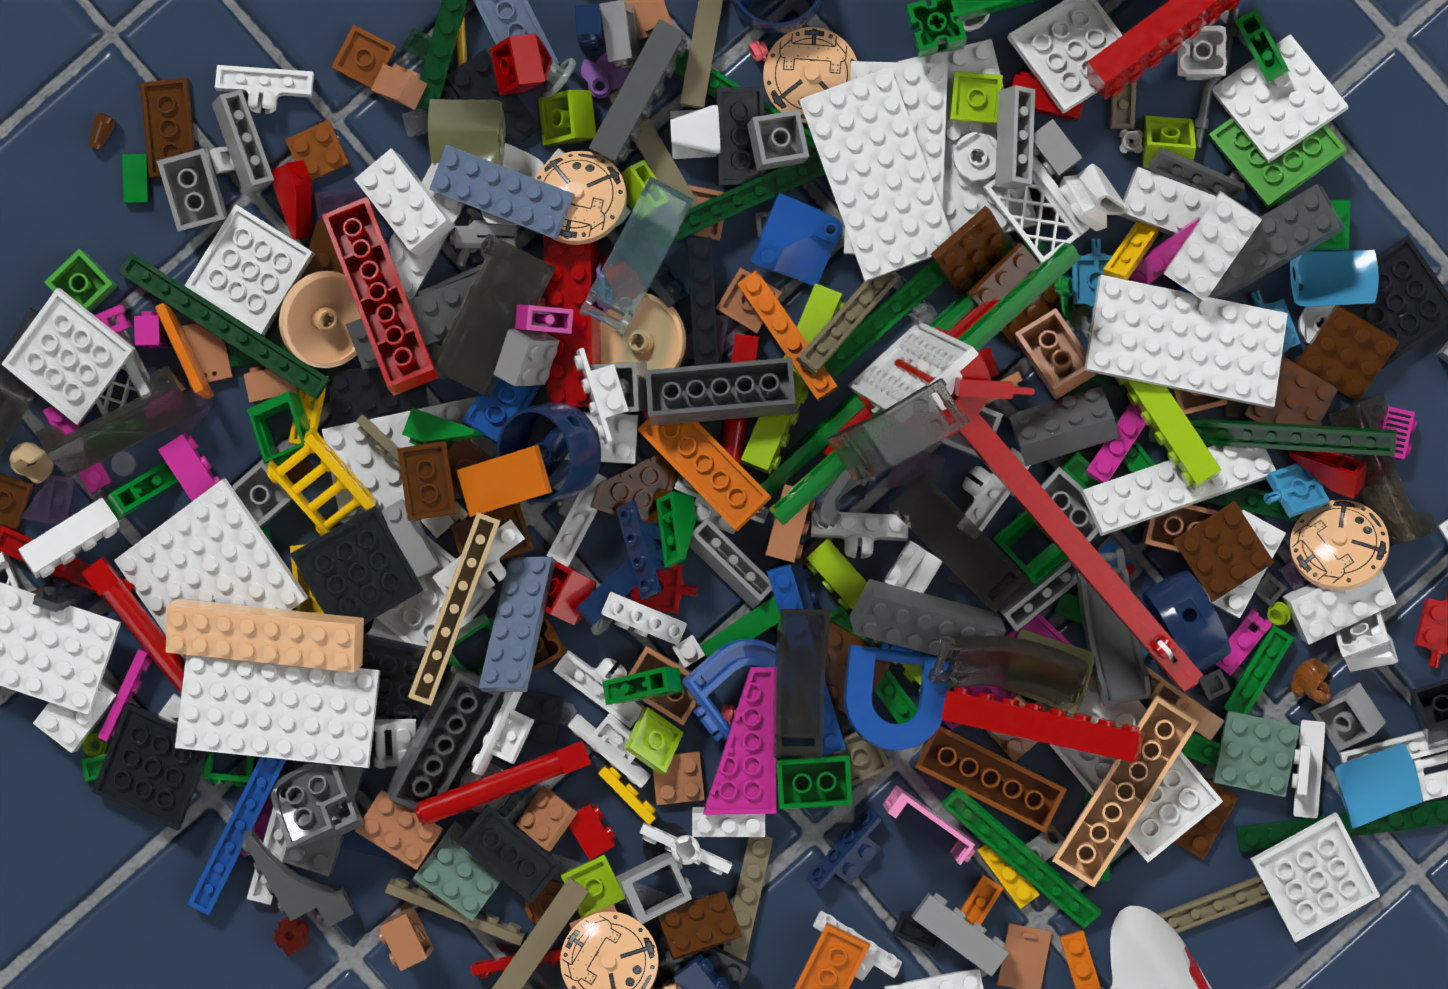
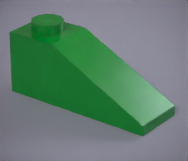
[1235,9,1290,83]
[402,408,484,445]
[105,461,179,521]
[656,491,696,568]
[602,667,683,705]

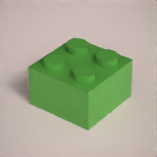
[44,249,118,313]

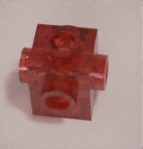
[273,917,312,956]

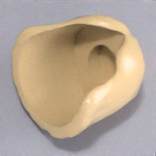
[9,442,54,484]

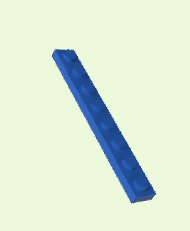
[767,564,846,756]
[187,757,287,915]

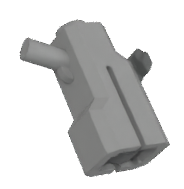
[450,208,517,267]

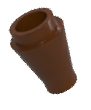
[88,112,116,150]

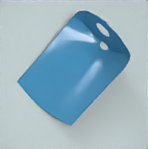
[1290,250,1379,307]
[1334,743,1423,829]

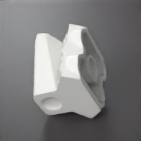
[1178,26,1227,80]
[670,105,720,159]
[1059,164,1128,231]
[883,541,943,593]
[1335,612,1398,672]

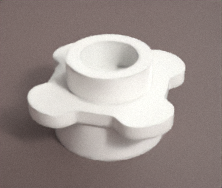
[1119,129,1143,154]

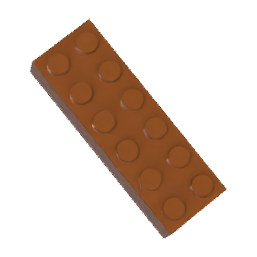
[913,725,1067,833]

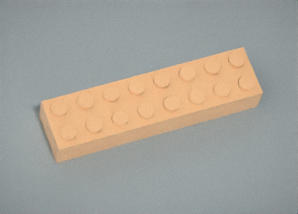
[166,599,364,672]
[1052,694,1199,887]

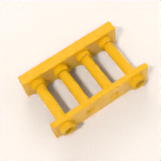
[266,427,376,536]

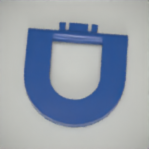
[682,638,797,742]
[844,641,951,751]

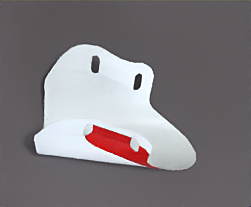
[1110,906,1212,989]

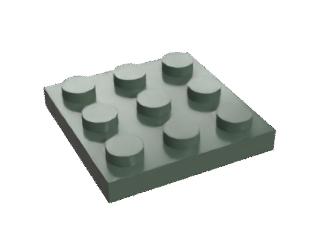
[1212,711,1300,797]
[412,821,502,923]

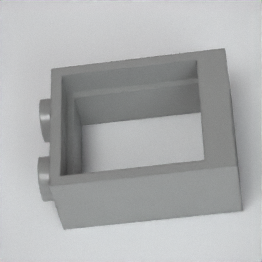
[600,0,640,69]
[616,851,692,924]

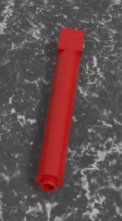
[716,334,759,512]
[82,556,186,694]
[414,741,591,826]

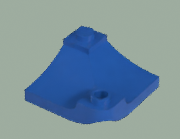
[750,192,843,286]

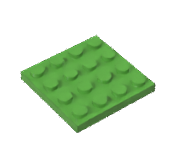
[1209,118,1347,208]

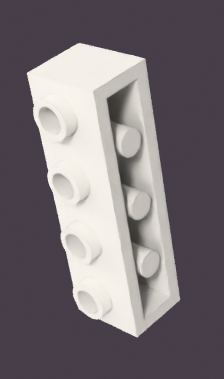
[18,498,119,579]

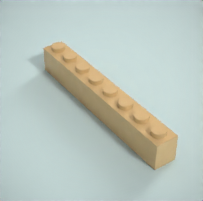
[408,512,500,706]

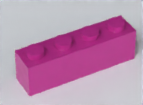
[158,433,221,502]

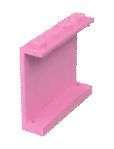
[882,785,975,865]

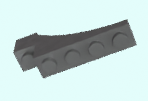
[241,828,354,927]

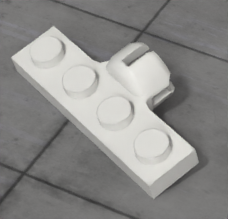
[215,65,314,114]
[956,447,1031,540]
[811,511,908,559]
[432,519,525,595]
[553,650,645,728]
[640,822,732,875]

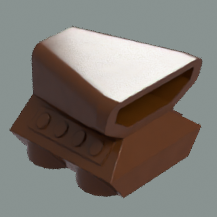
[531,612,567,672]

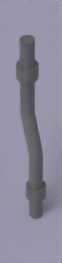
[1194,8,1239,149]

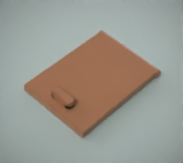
[625,0,673,40]
[182,323,233,387]
[996,923,1052,989]

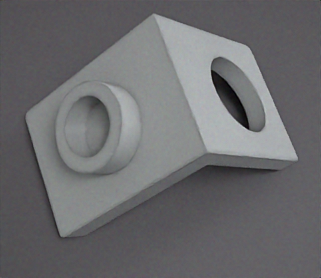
[1025,823,1065,861]

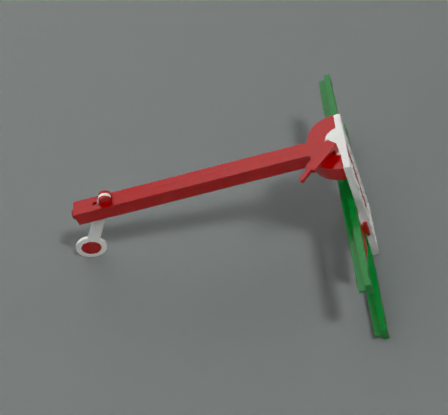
[756,232,1203,692]

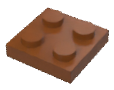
[331,25,397,88]
[285,119,350,182]

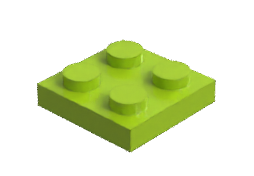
[950,71,1003,125]
[624,707,684,775]
[561,854,625,918]

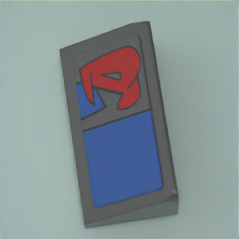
[1095,535,1143,584]

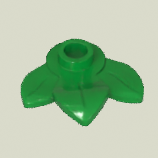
[1054,275,1074,320]

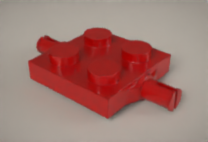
[630,564,698,613]
[1414,592,1448,668]

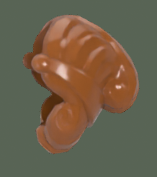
[1291,658,1332,704]

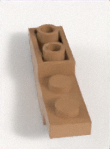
[1145,665,1225,741]

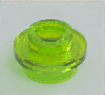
[83,733,107,757]

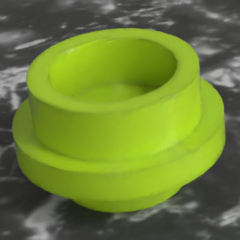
[1267,602,1291,625]

